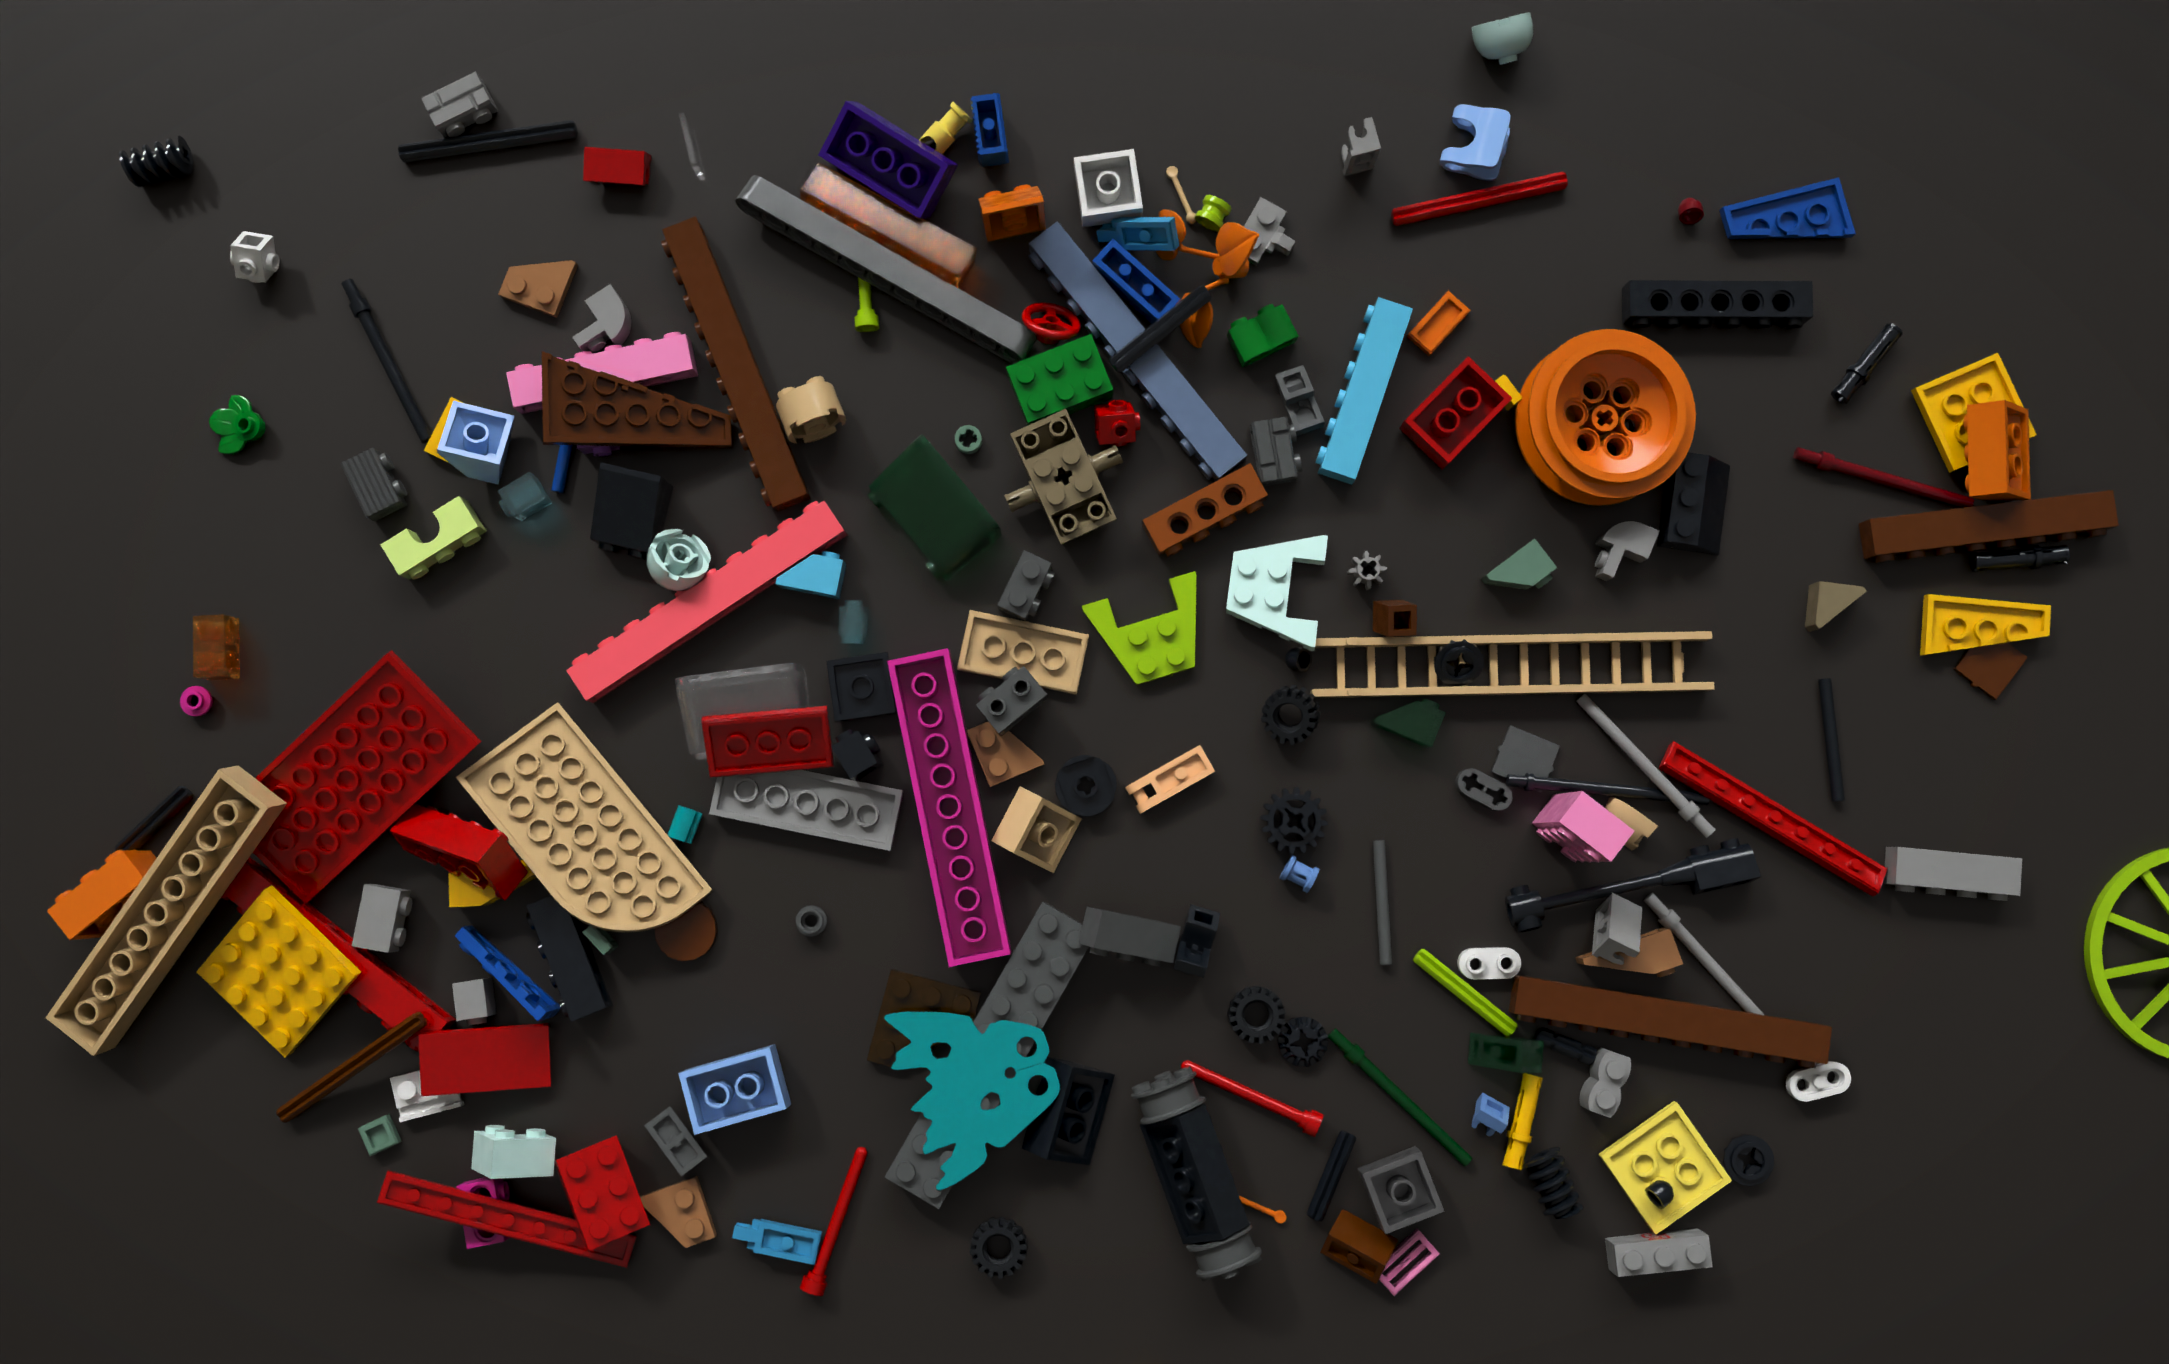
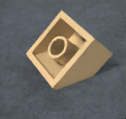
[991,786,1082,873]

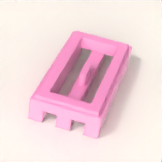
[1379,1228,1440,1296]

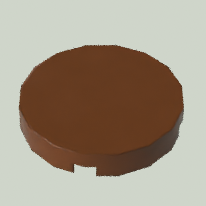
[654,902,718,961]

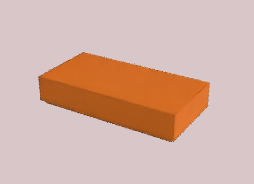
[1407,291,1471,356]

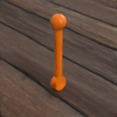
[1239,1196,1287,1224]

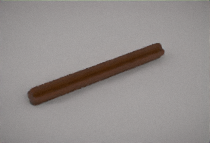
[276,1012,427,1123]

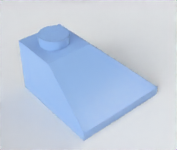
[437,401,515,484]

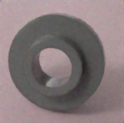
[796,905,827,936]

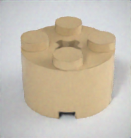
[776,376,846,443]

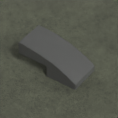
[1275,365,1325,436]

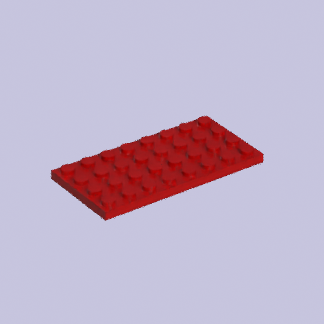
[253,650,482,905]

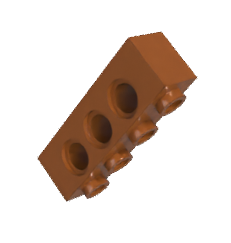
[1142,463,1268,557]

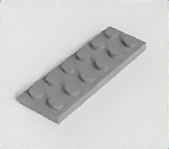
[709,770,904,851]

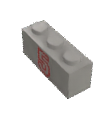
[1605,1228,1713,1277]

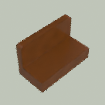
[1320,1210,1398,1284]

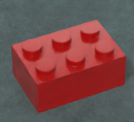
[1399,356,1513,470]
[554,1135,650,1252]

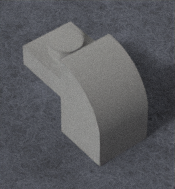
[572,284,632,353]
[1595,521,1659,581]

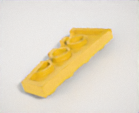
[1920,594,2051,656]

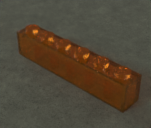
[800,163,977,288]

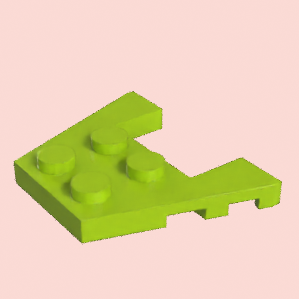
[1082,571,1197,685]

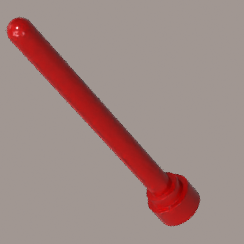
[1181,1060,1324,1137]
[799,1147,868,1296]

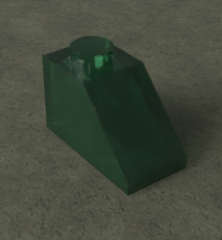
[1371,698,1446,748]
[1468,1033,1544,1073]

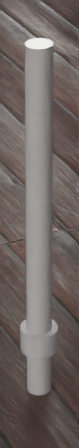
[1576,693,1716,838]
[1643,892,1764,1015]

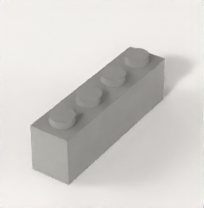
[1884,847,2022,901]

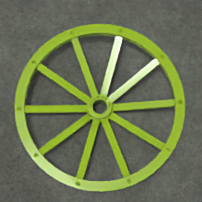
[2084,847,2169,1059]

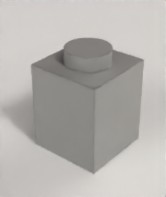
[452,977,496,1025]

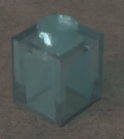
[498,472,552,521]

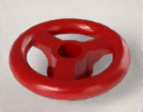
[1022,303,1081,345]

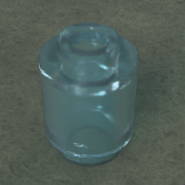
[838,600,869,644]

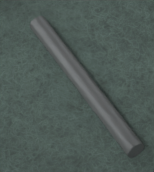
[1373,840,1392,965]

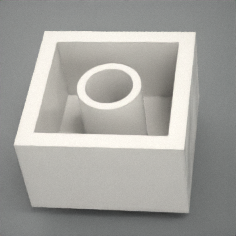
[1074,149,1143,227]

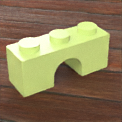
[380,496,487,580]

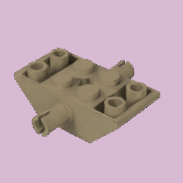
[1004,409,1123,545]

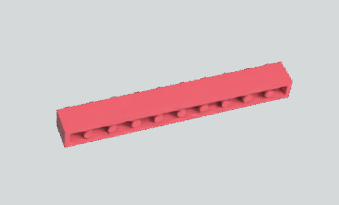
[566,500,847,703]

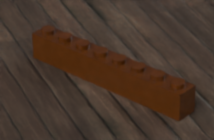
[1859,490,2119,563]

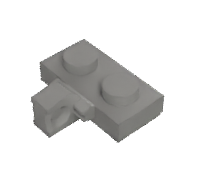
[1244,197,1295,266]

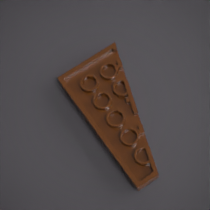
[541,351,731,448]

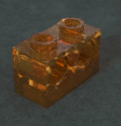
[193,614,240,680]

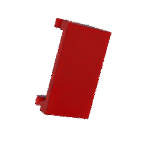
[583,147,651,186]

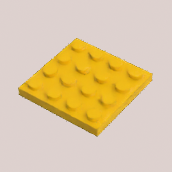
[197,885,361,1058]

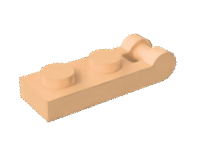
[1125,745,1215,814]

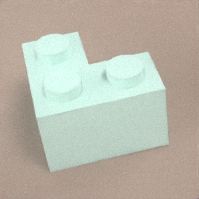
[471,1125,556,1179]

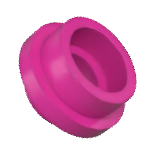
[180,686,213,717]

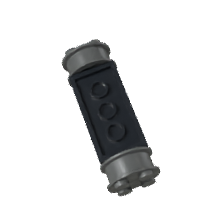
[1131,1066,1262,1281]

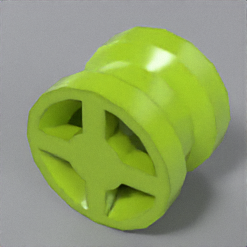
[1194,195,1232,232]

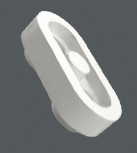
[1457,947,1521,980]
[1786,1061,1851,1102]

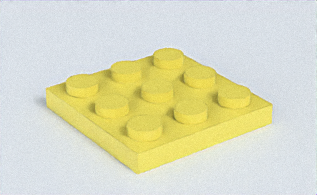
[1598,1101,1732,1235]

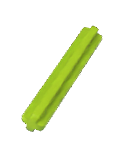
[1413,949,1518,1037]

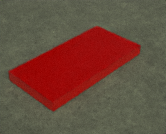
[701,706,834,777]
[418,1023,551,1096]

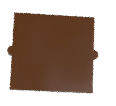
[1953,642,2028,700]

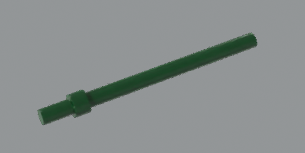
[1328,1028,1472,1167]

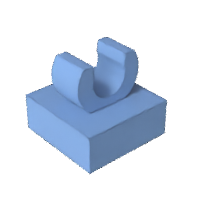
[1472,1092,1510,1136]

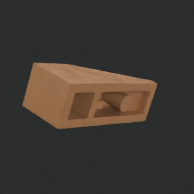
[1575,927,1683,977]

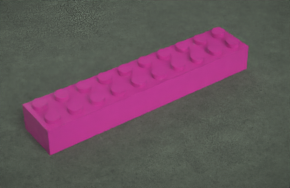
[887,648,1012,967]

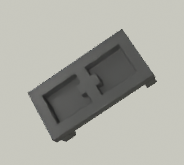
[644,1106,707,1176]

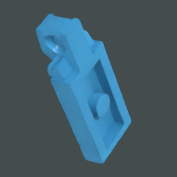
[1096,217,1179,251]
[732,1219,822,1265]

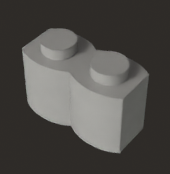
[1579,1047,1631,1118]

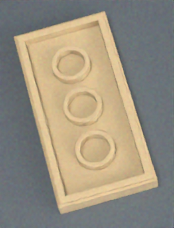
[957,610,1089,695]

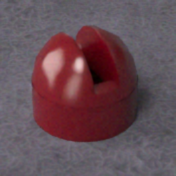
[1678,197,1704,224]

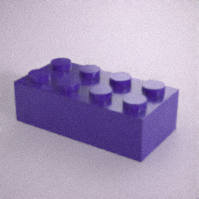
[818,101,958,219]

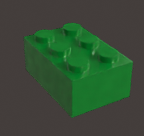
[1006,334,1114,426]

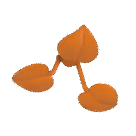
[1156,209,1259,348]

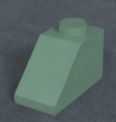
[1481,538,1557,590]

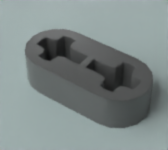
[1455,768,1513,811]

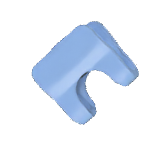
[1440,104,1511,181]

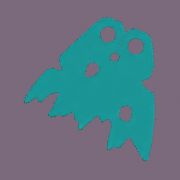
[884,1011,1060,1190]

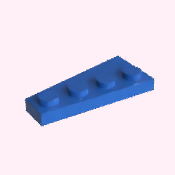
[1719,177,1856,239]
[455,925,561,1022]

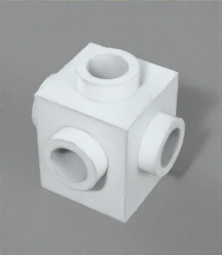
[230,231,280,283]

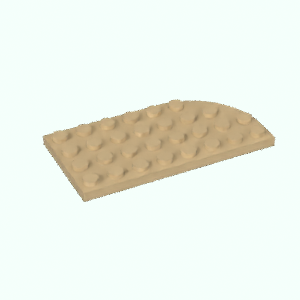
[456,702,713,932]

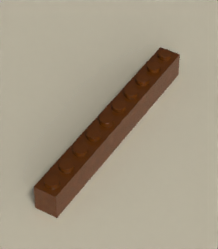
[661,216,811,512]
[1509,975,1832,1068]

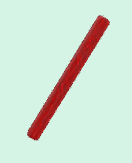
[1391,172,1568,226]

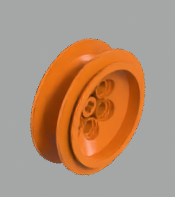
[1515,329,1696,506]

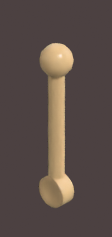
[1166,166,1196,224]

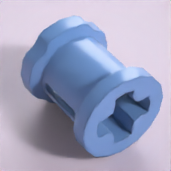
[1279,855,1320,893]

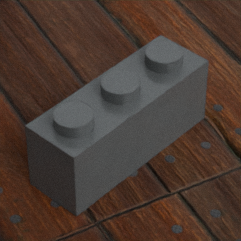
[1079,907,1181,967]

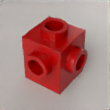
[1094,400,1140,446]

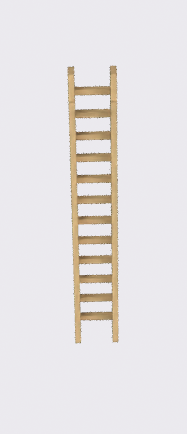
[1310,631,1714,698]

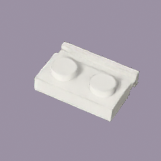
[390,1070,464,1122]

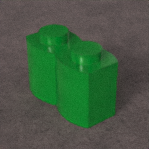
[1227,304,1299,367]

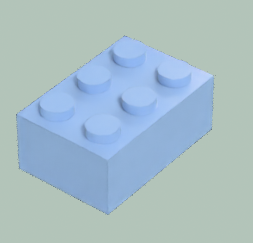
[678,1044,791,1135]

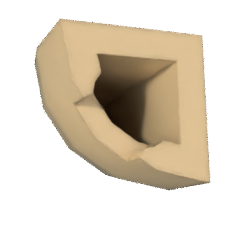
[1605,797,1658,851]

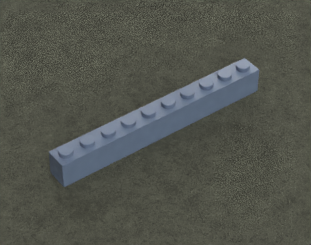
[1028,221,1247,481]

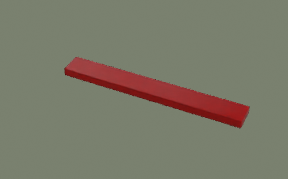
[1658,741,1888,897]
[377,1170,637,1268]

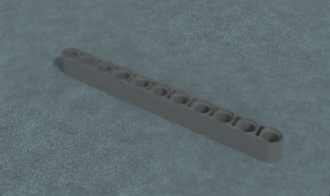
[735,175,1037,364]

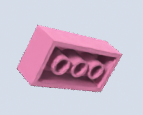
[1532,791,1634,863]

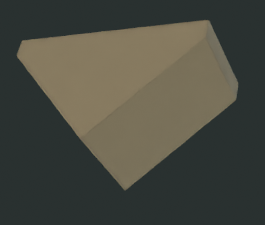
[1805,581,1867,632]

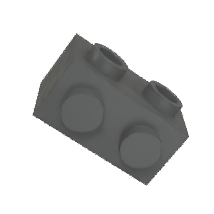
[997,550,1055,622]
[976,666,1049,736]

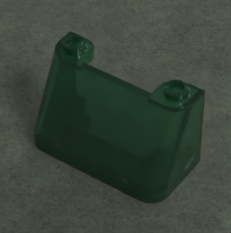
[867,434,1002,581]

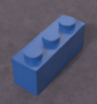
[1092,239,1181,324]

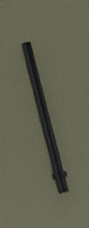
[1506,773,1710,805]

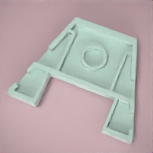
[1226,535,1328,651]

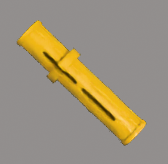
[1502,1073,1543,1170]

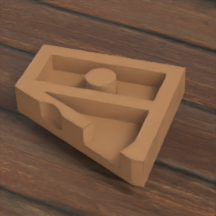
[498,260,578,318]
[966,721,1045,787]
[640,1176,717,1248]

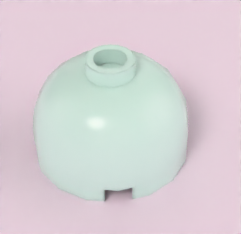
[1471,12,1533,65]
[646,529,711,591]

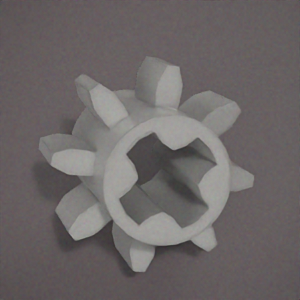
[1347,551,1387,590]

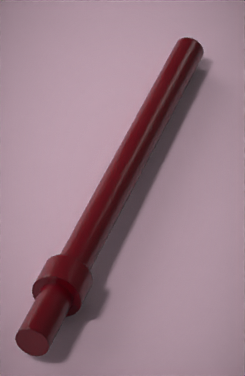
[1793,447,1974,508]

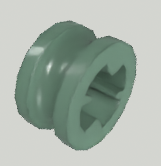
[955,425,982,454]

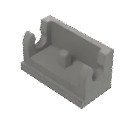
[1341,117,1381,176]
[1592,893,1642,965]

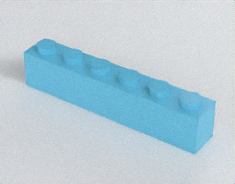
[1315,297,1413,485]

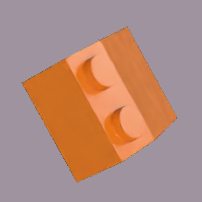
[978,184,1046,242]

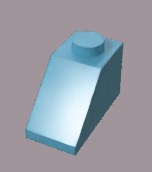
[775,551,847,599]

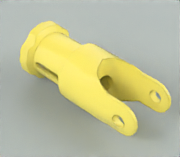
[919,102,973,154]

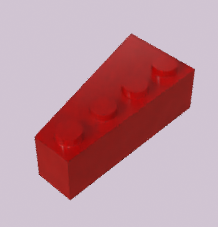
[390,804,528,901]

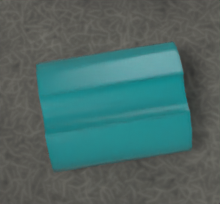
[667,805,703,844]

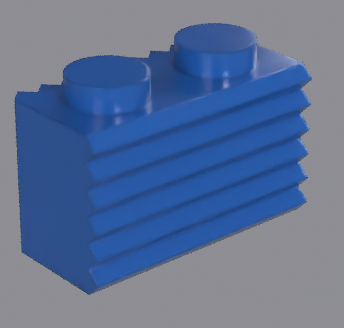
[970,93,1009,167]

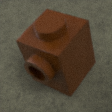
[1373,600,1417,637]

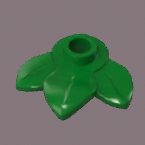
[209,395,265,454]

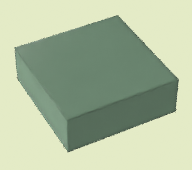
[582,925,618,955]
[358,1113,402,1156]

